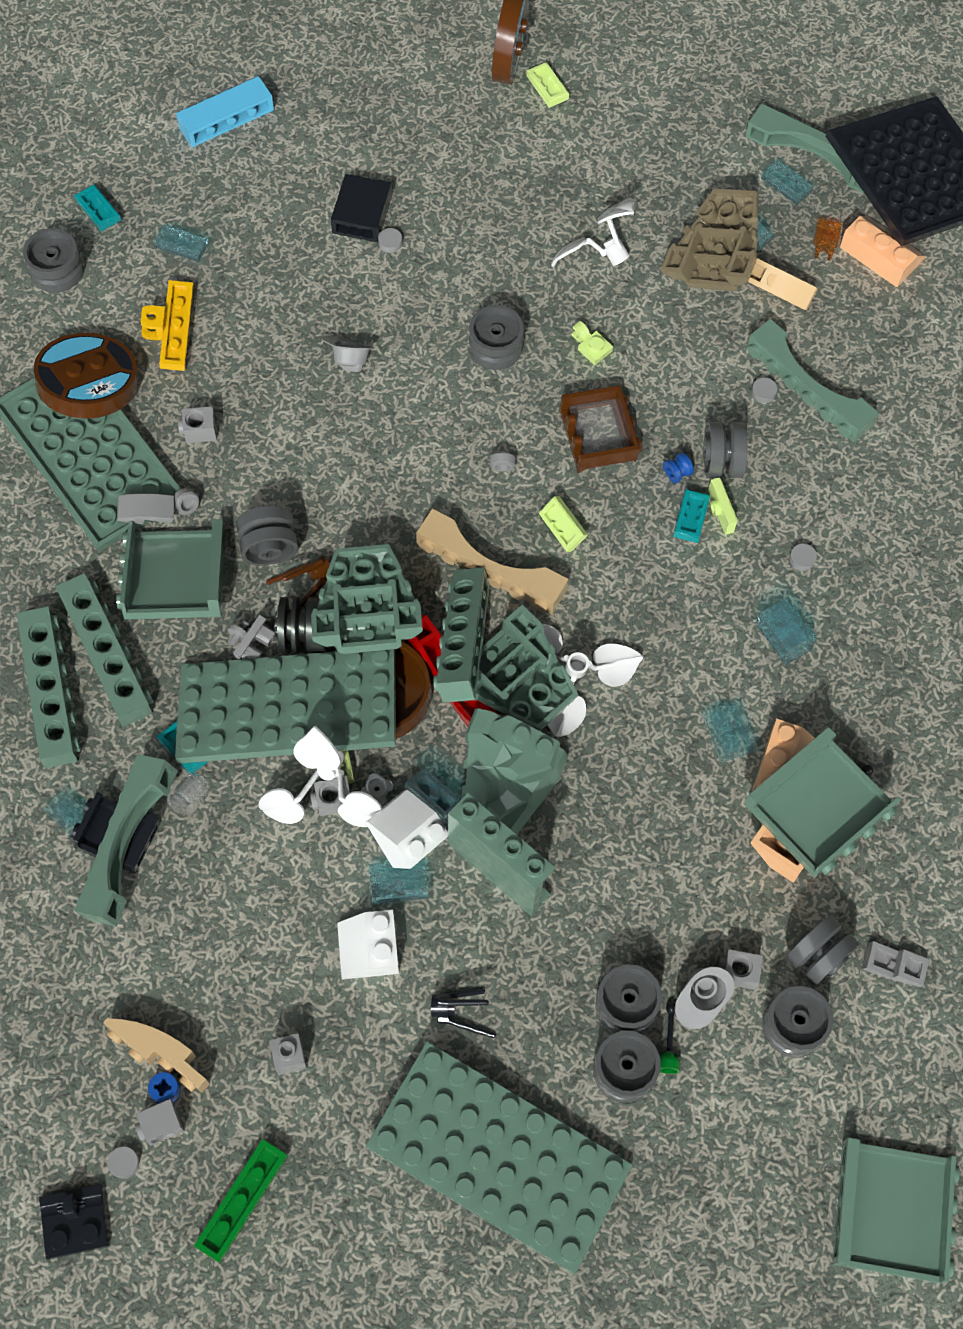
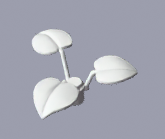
[551,197,635,268]
[542,624,643,737]
[259,726,382,827]

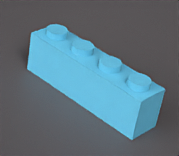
[176,76,274,147]

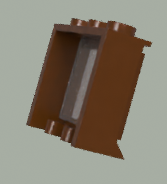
[559,385,642,473]

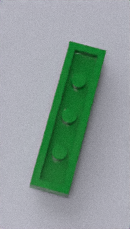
[194,1139,288,1264]

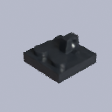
[39,1184,109,1260]

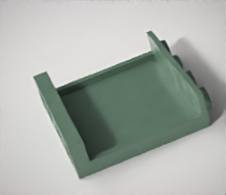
[116,519,226,620]
[744,727,901,879]
[448,793,555,917]
[832,1138,960,1284]

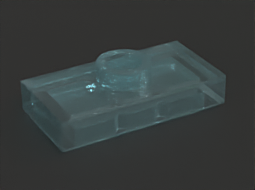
[761,160,814,205]
[154,224,209,262]
[43,790,85,836]

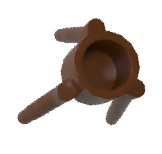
[266,555,330,607]

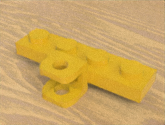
[141,280,193,371]

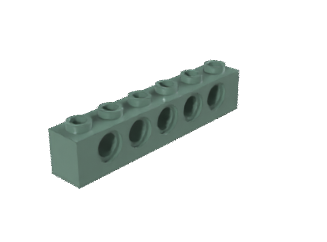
[434,567,490,703]
[55,573,154,727]
[17,606,81,769]

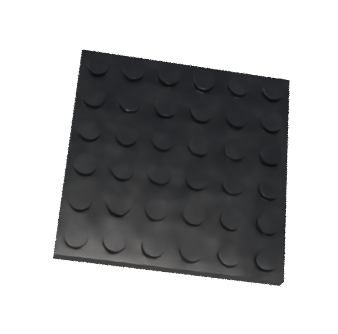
[825,96,963,246]

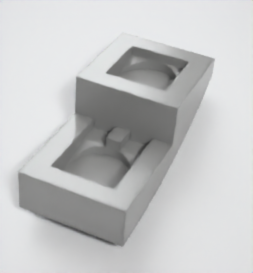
[117,494,174,524]
[862,941,929,987]

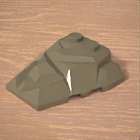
[660,189,759,291]

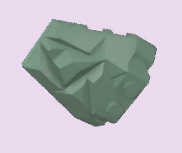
[311,544,423,654]
[475,604,578,731]
[461,708,568,834]

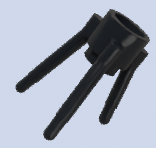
[431,988,496,1038]

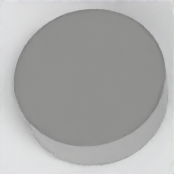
[378,228,402,253]
[751,378,777,403]
[490,453,516,471]
[174,488,199,515]
[789,544,817,571]
[107,1147,139,1179]

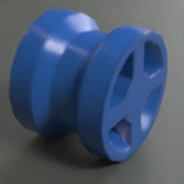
[663,452,694,484]
[148,1072,181,1104]

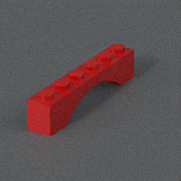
[404,614,502,727]

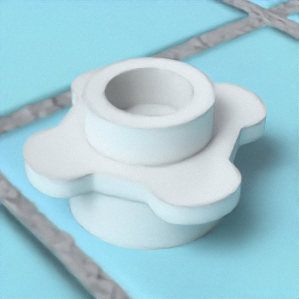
[361,773,393,805]

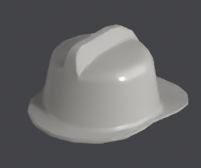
[321,335,374,372]
[675,966,735,1029]

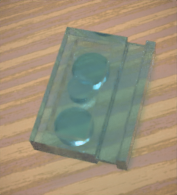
[702,701,759,763]
[369,858,429,904]

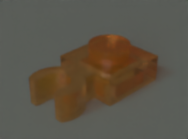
[813,219,842,261]

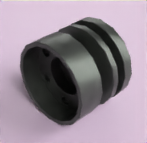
[275,597,327,653]

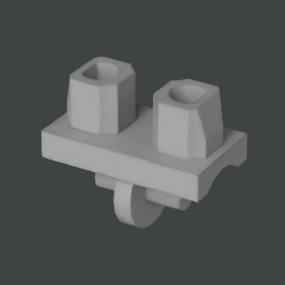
[228,615,275,660]

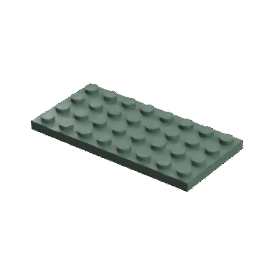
[0,378,181,553]
[175,649,396,764]
[365,1042,632,1275]

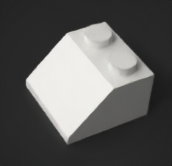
[365,789,448,869]
[337,910,399,979]

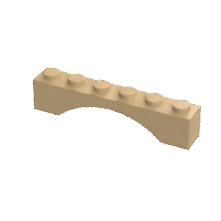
[416,509,569,614]

